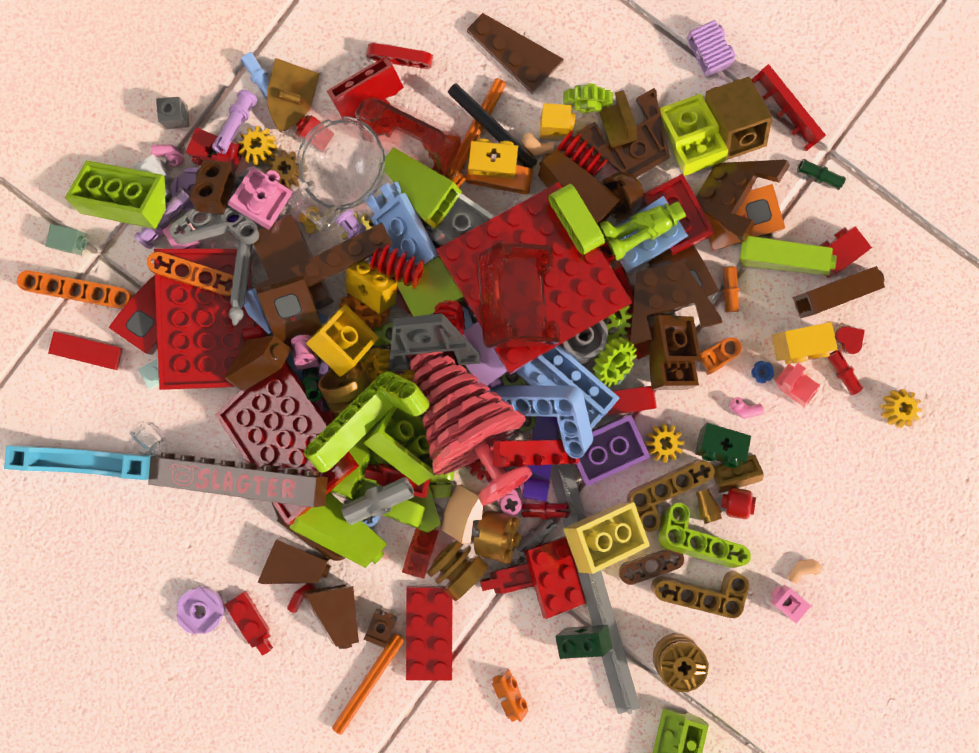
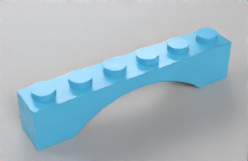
[4,444,156,480]

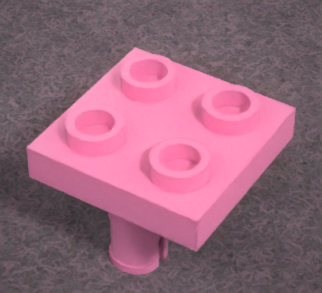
[228,166,293,230]

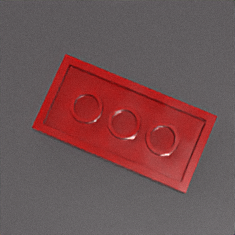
[406,586,453,681]

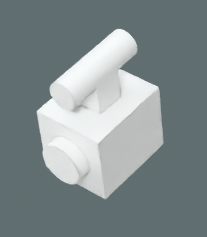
[133,155,174,200]

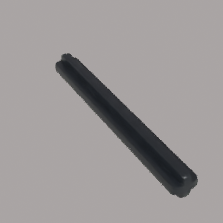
[448,83,538,169]

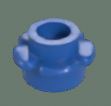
[751,361,774,383]

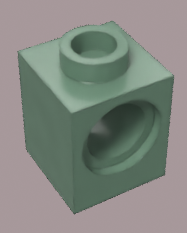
[45,224,87,256]

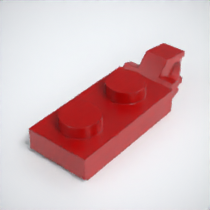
[365,463,430,498]
[480,563,534,594]
[224,591,273,656]

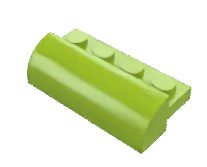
[652,707,709,753]

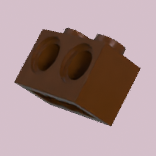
[189,159,236,215]

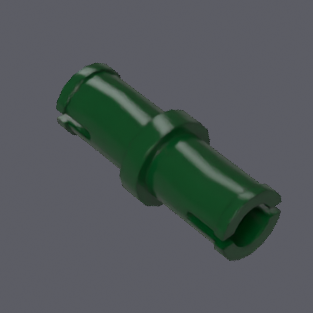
[797,158,846,190]
[302,367,322,402]

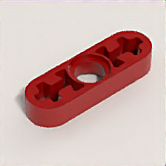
[366,43,433,69]

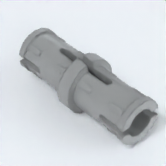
[515,518,558,557]

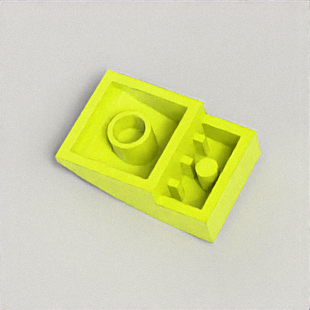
[660,93,728,176]

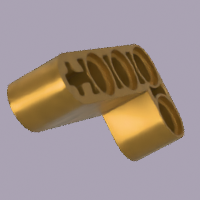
[627,460,715,532]
[651,571,749,619]

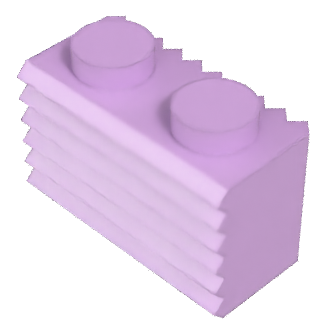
[686,19,735,78]

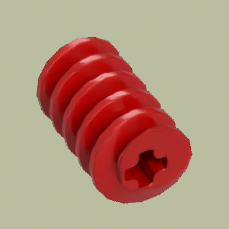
[557,130,608,177]
[370,244,424,289]

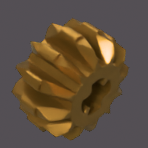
[266,150,306,190]

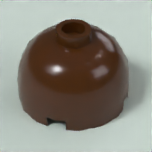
[602,172,645,221]

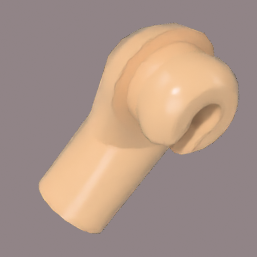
[522,133,554,156]
[787,559,822,584]

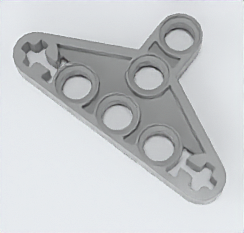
[169,166,264,245]

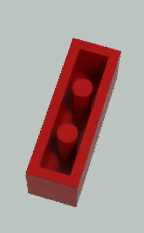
[327,56,404,123]

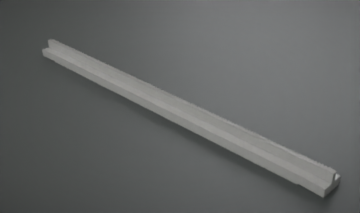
[525,382,640,715]

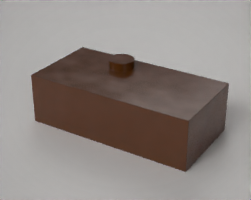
[249,214,334,310]

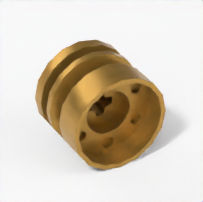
[318,362,371,418]
[427,540,489,601]
[653,633,709,692]

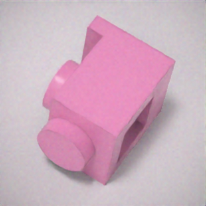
[770,584,811,624]

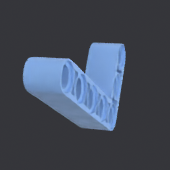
[488,385,593,459]

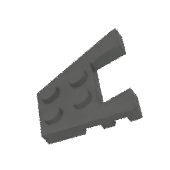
[389,314,480,372]

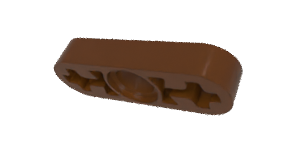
[619,549,684,585]

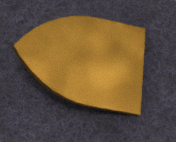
[267,58,320,132]

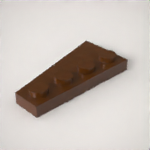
[467,13,564,94]

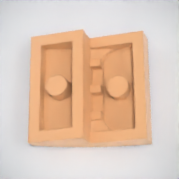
[441,484,483,544]

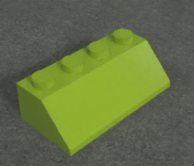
[65,160,166,229]

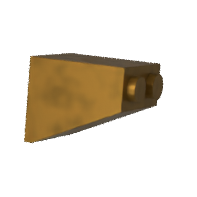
[705,77,772,160]

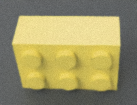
[563,502,650,574]

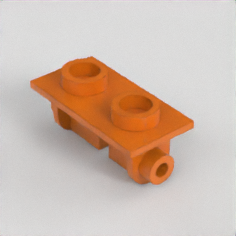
[492,669,528,722]

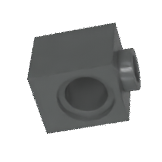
[156,97,189,129]

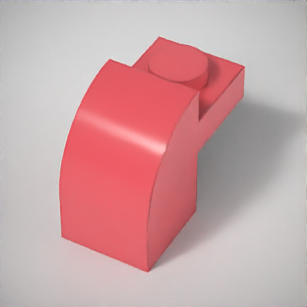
[775,363,820,408]

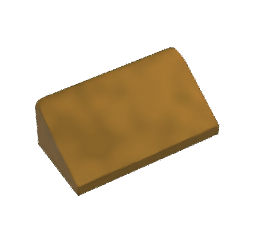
[713,454,764,493]

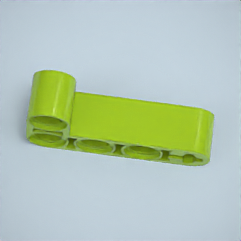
[658,503,751,568]

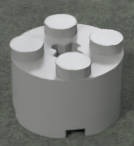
[559,320,608,363]

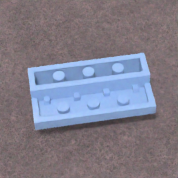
[516,346,619,430]

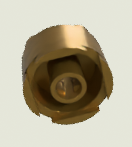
[474,511,522,564]

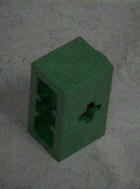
[695,423,752,468]
[555,625,613,659]

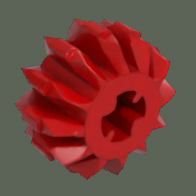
[433,300,465,335]

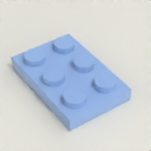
[616,196,688,274]

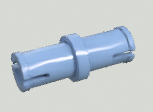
[240,52,270,100]

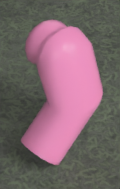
[151,145,183,167]
[730,397,764,419]

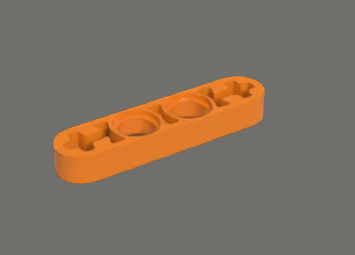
[147,252,234,297]

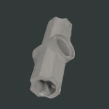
[342,477,414,525]

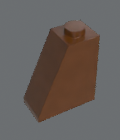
[224,336,292,391]
[257,536,332,584]
[302,583,359,649]

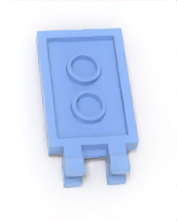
[365,182,438,265]

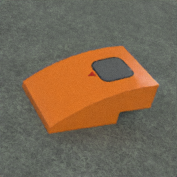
[704,184,785,251]

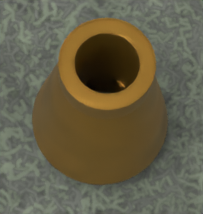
[696,488,722,524]

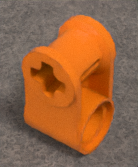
[700,337,742,375]

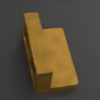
[599,90,638,148]

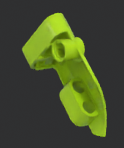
[331,432,441,533]

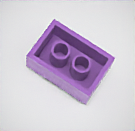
[575,414,651,487]

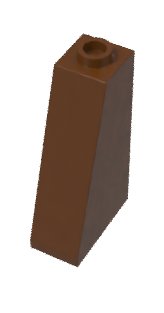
[537,149,621,227]
[792,266,885,318]

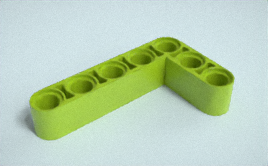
[304,371,430,473]

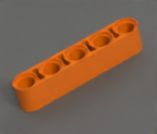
[17,270,135,309]

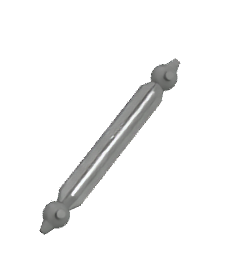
[229,229,254,326]

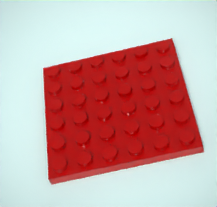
[436,182,632,374]

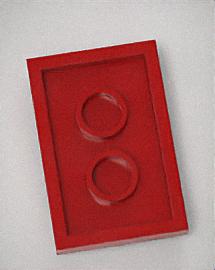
[644,174,715,256]
[524,536,586,619]

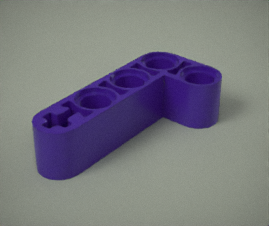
[522,416,559,502]

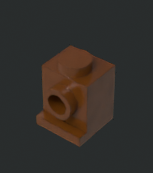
[363,608,398,648]

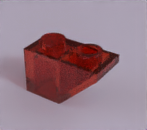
[402,528,439,579]

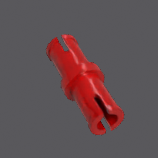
[827,349,864,395]
[521,501,570,520]

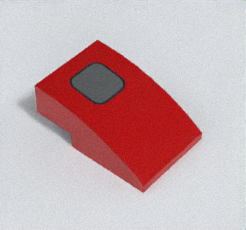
[108,275,158,355]

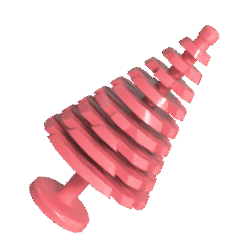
[408,352,532,505]

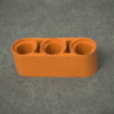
[465,160,534,194]

